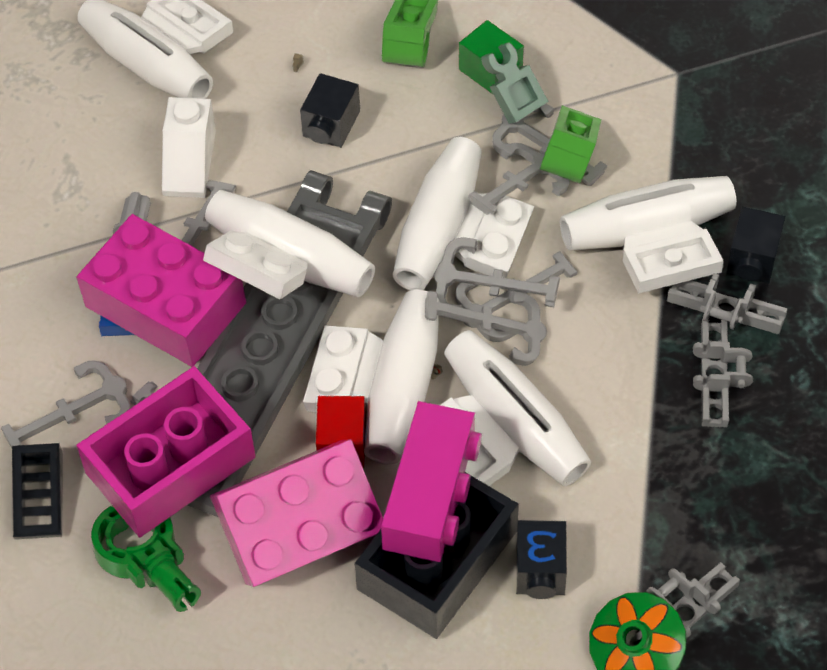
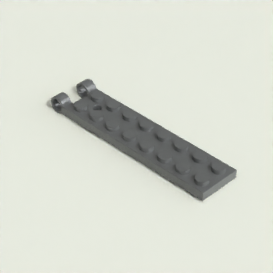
[187,170,392,517]

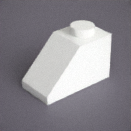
[162,97,216,198]

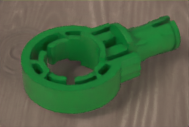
[91,505,201,612]

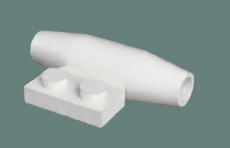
[78,0,233,99]
[393,137,534,290]
[560,176,736,294]
[203,190,375,299]
[303,289,440,464]
[441,330,591,486]

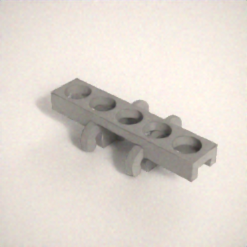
[667,273,787,334]
[693,319,753,427]
[630,562,740,646]

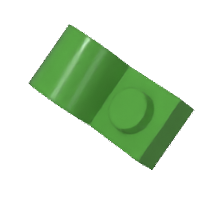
[382,0,438,68]
[540,105,602,184]

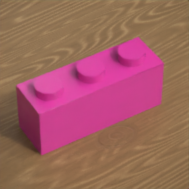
[381,401,482,562]

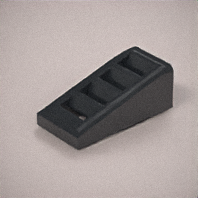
[12,443,63,540]

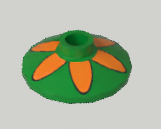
[589,592,686,670]

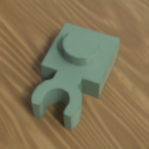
[481,42,549,124]

